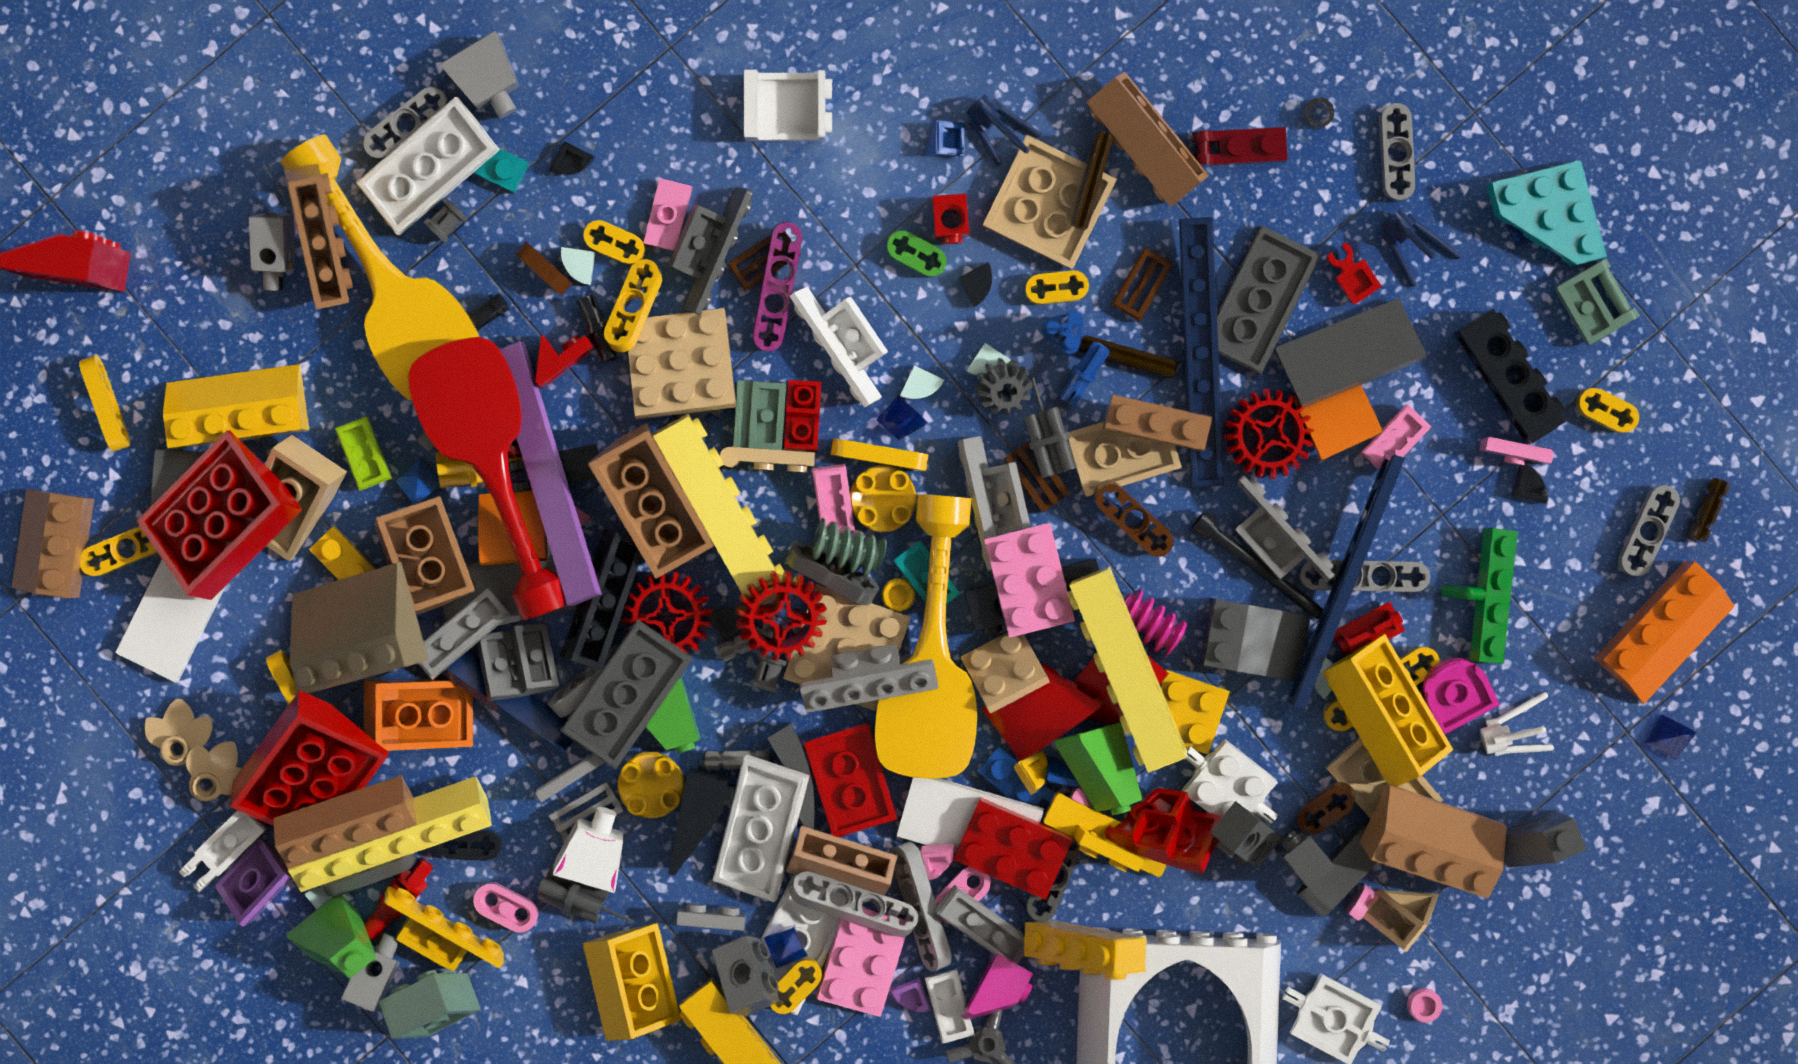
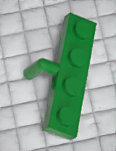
[1441,527,1518,664]

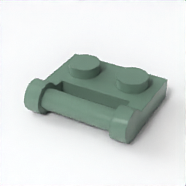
[1554,258,1640,346]

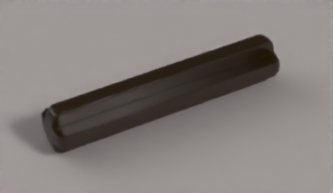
[1070,131,1113,230]
[1079,335,1177,378]

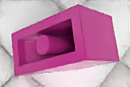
[961,953,1033,1020]

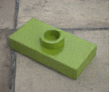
[335,416,392,491]

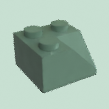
[379,970,481,1039]

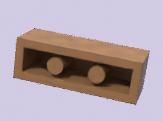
[1102,395,1212,452]
[785,826,897,895]

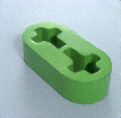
[887,230,947,278]

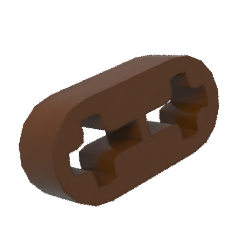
[515,241,573,296]
[1297,782,1356,834]

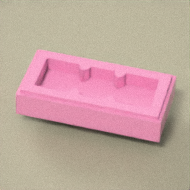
[643,178,693,251]
[1360,404,1431,471]
[1479,437,1554,466]
[812,464,855,531]

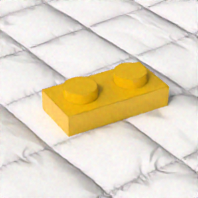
[309,526,377,580]

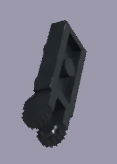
[509,444,599,492]

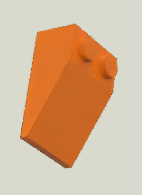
[364,679,473,751]

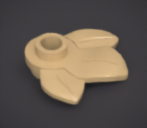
[145,698,213,766]
[186,741,242,801]

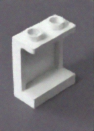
[744,70,832,142]

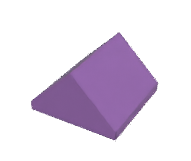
[215,837,292,927]

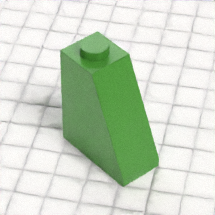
[646,676,701,754]
[1055,722,1142,815]
[286,895,376,978]

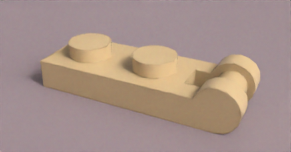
[720,447,815,473]

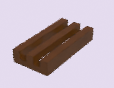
[727,231,801,292]
[1111,247,1174,322]
[1004,440,1070,513]

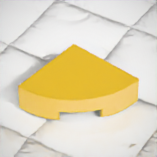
[1013,751,1048,795]

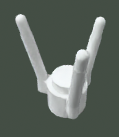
[1480,692,1554,756]

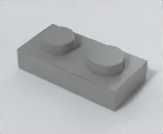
[677,903,747,931]

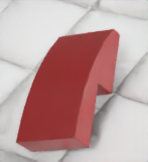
[784,380,822,453]

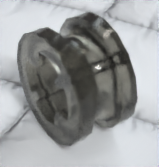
[1302,97,1334,129]

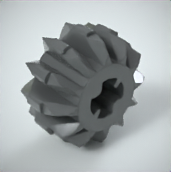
[975,358,1033,416]

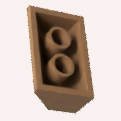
[11,488,94,598]
[374,496,475,615]

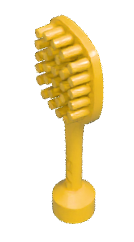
[280,135,480,401]
[875,494,977,779]

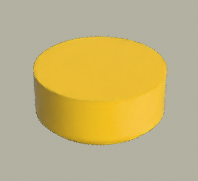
[882,578,915,612]

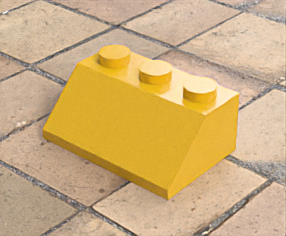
[582,923,681,1041]

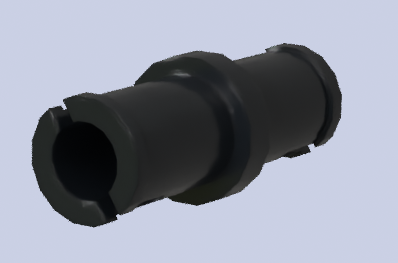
[576,294,621,364]

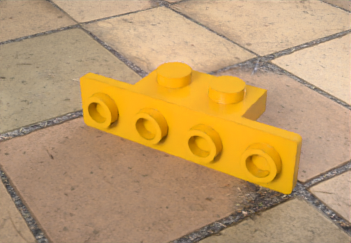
[1043,793,1167,877]
[384,887,504,972]

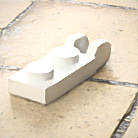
[179,810,268,892]

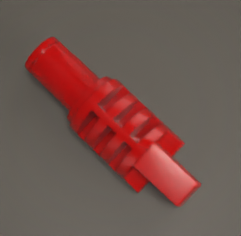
[364,857,433,940]

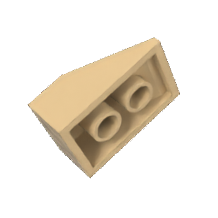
[264,435,347,562]

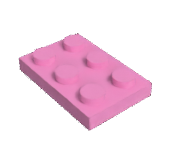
[984,523,1075,638]
[816,901,906,1017]

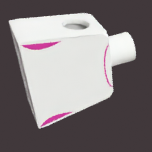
[553,807,623,893]

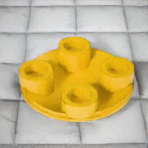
[850,465,916,532]
[618,752,685,818]

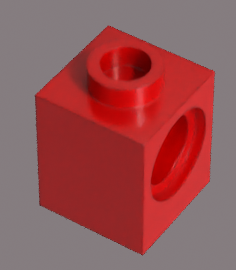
[932,193,969,245]

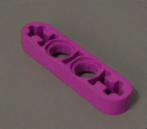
[753,221,802,351]

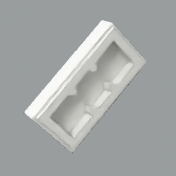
[925,969,975,1044]

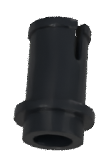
[467,293,510,331]

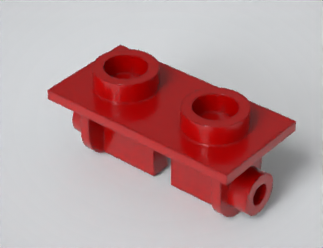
[1334,601,1405,657]

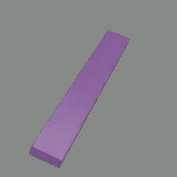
[500,341,601,606]

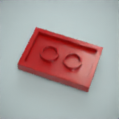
[804,722,897,837]
[953,797,1073,900]

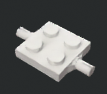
[1182,739,1278,825]
[1282,973,1390,1064]

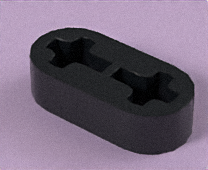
[437,829,503,861]

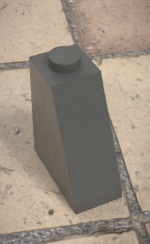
[1504,810,1587,868]

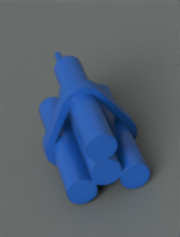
[1041,311,1083,354]

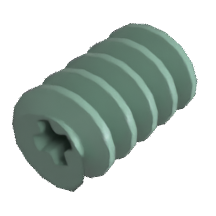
[812,518,887,577]

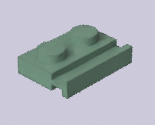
[733,380,787,450]

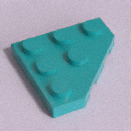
[1486,160,1607,267]

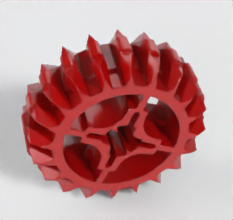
[1223,389,1314,479]
[735,570,827,661]
[622,572,713,654]

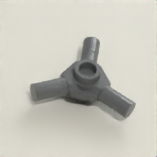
[945,1010,1016,1064]

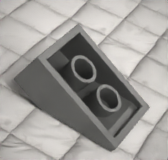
[1200,598,1311,681]

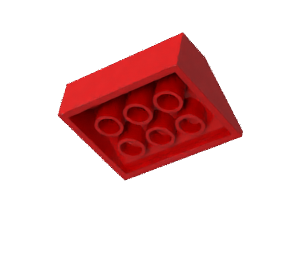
[0,230,130,292]
[136,430,302,600]
[230,690,388,826]

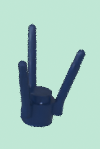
[966,95,1042,166]
[1381,209,1461,287]

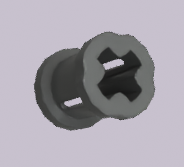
[424,198,468,243]
[748,653,787,693]

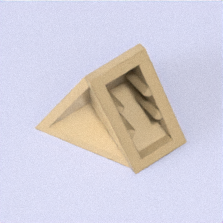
[1363,888,1440,952]

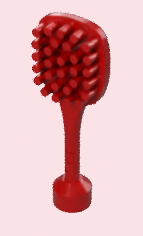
[408,337,567,621]

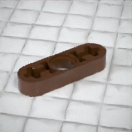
[1094,480,1174,557]

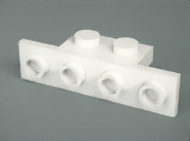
[790,287,888,407]

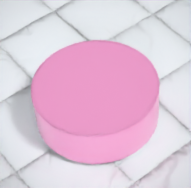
[1407,988,1442,1023]

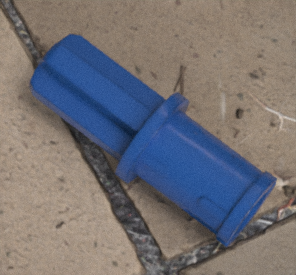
[1058,342,1109,406]

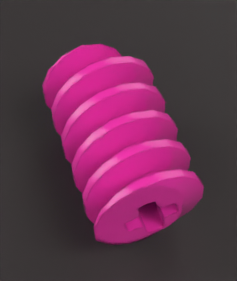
[1124,589,1187,658]

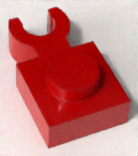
[1326,243,1382,306]

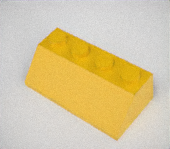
[163,364,310,449]
[1322,634,1453,787]

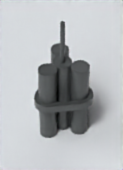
[1024,377,1076,478]
[538,866,634,924]

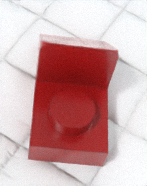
[535,334,596,388]

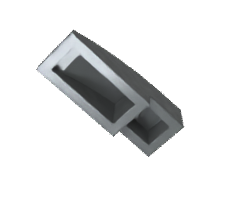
[767,722,815,829]

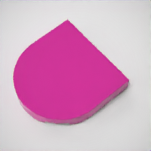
[1422,658,1500,734]

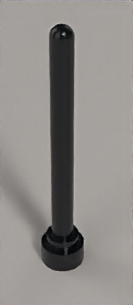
[1189,510,1324,620]

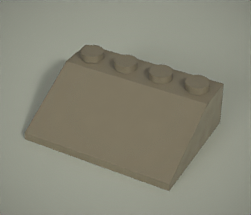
[290,562,428,694]

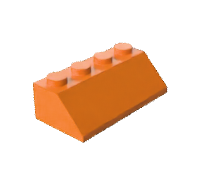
[1594,561,1735,704]

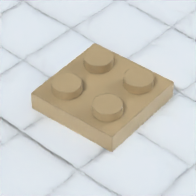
[961,632,1050,714]

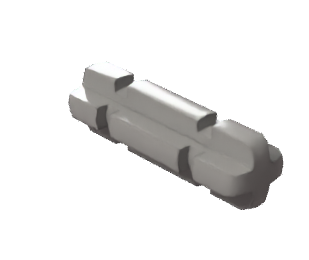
[717,623,779,661]
[704,750,770,770]

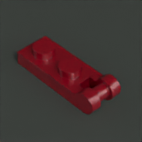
[1192,127,1288,167]

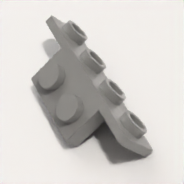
[958,436,1031,571]
[1235,475,1334,583]
[800,644,938,712]

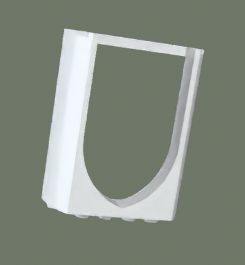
[1076,927,1281,1064]

